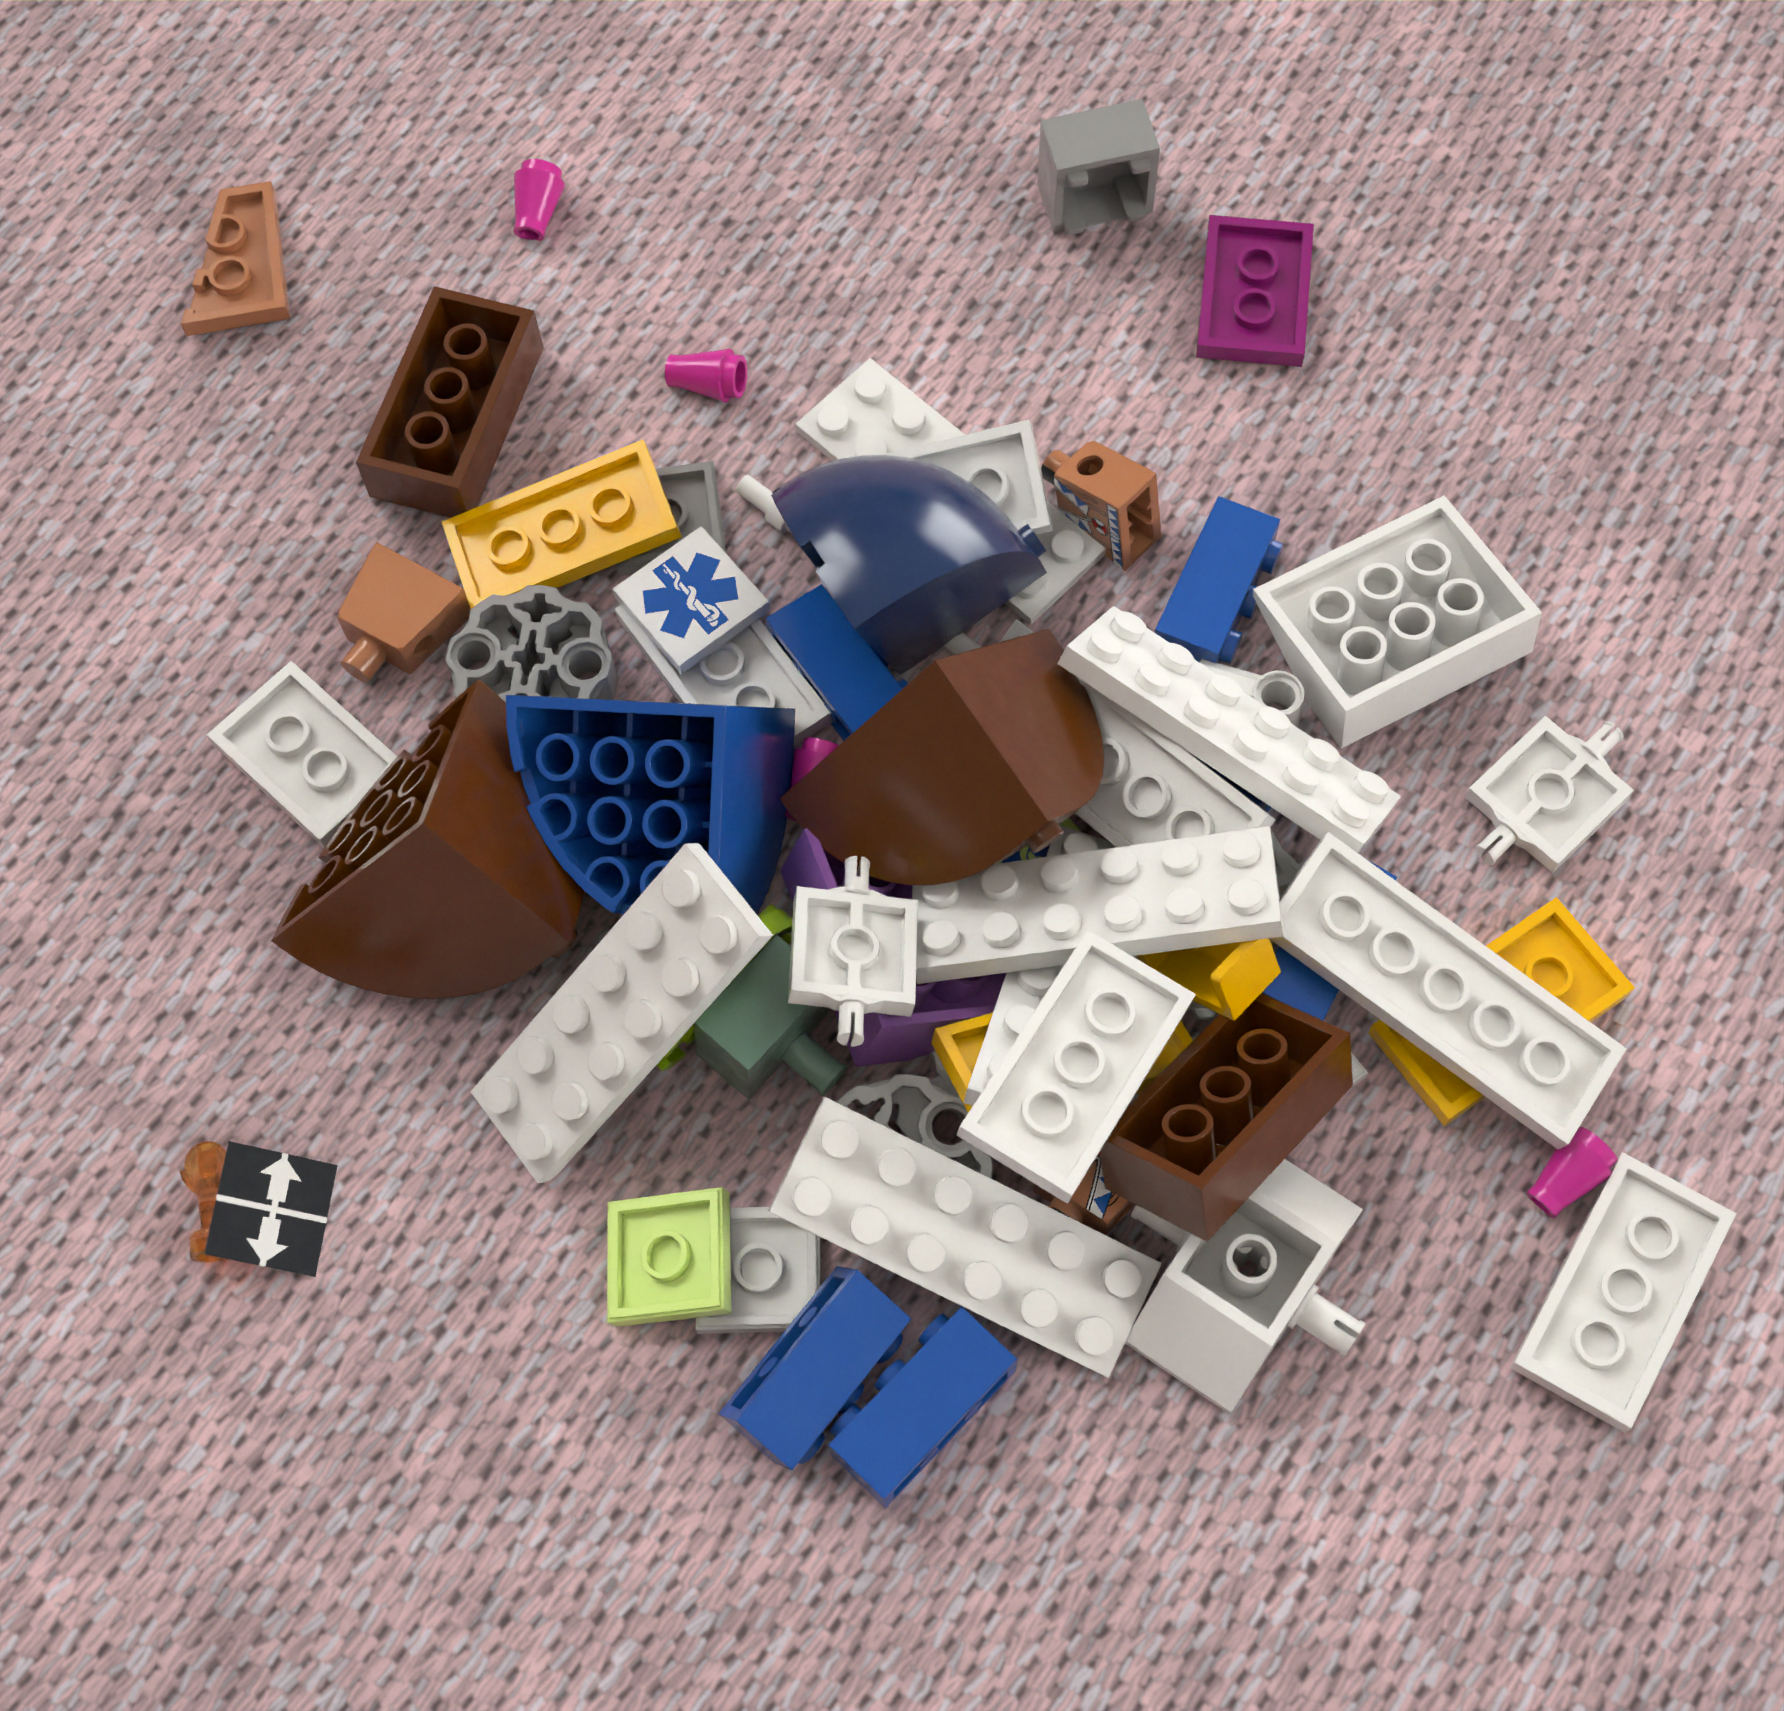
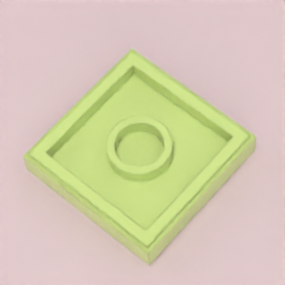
[607,1187,732,1326]

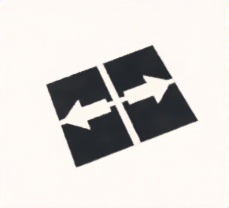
[204,1141,338,1277]

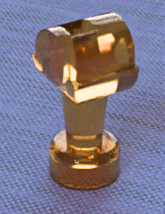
[179,1141,229,1263]

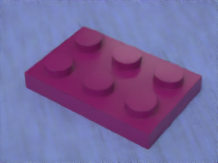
[1196,215,1314,367]

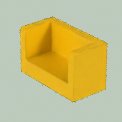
[1137,938,1281,1021]

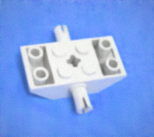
[1125,1159,1366,1415]

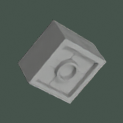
[1038,99,1160,235]

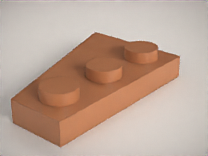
[181,181,290,336]

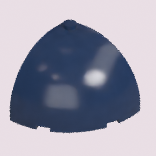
[771,455,1047,675]

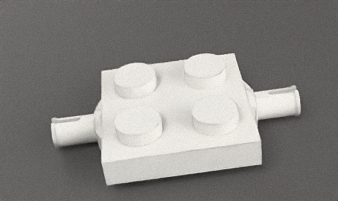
[1465,716,1634,873]
[788,856,918,1047]

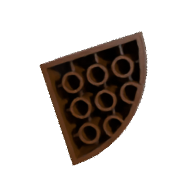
[779,629,1104,885]
[271,679,584,999]

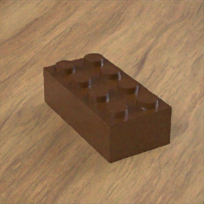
[356,286,544,518]
[1100,993,1353,1242]

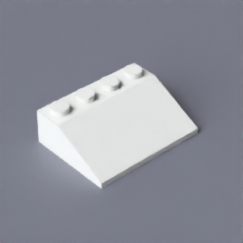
[1253,496,1542,749]

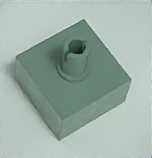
[694,934,847,1100]

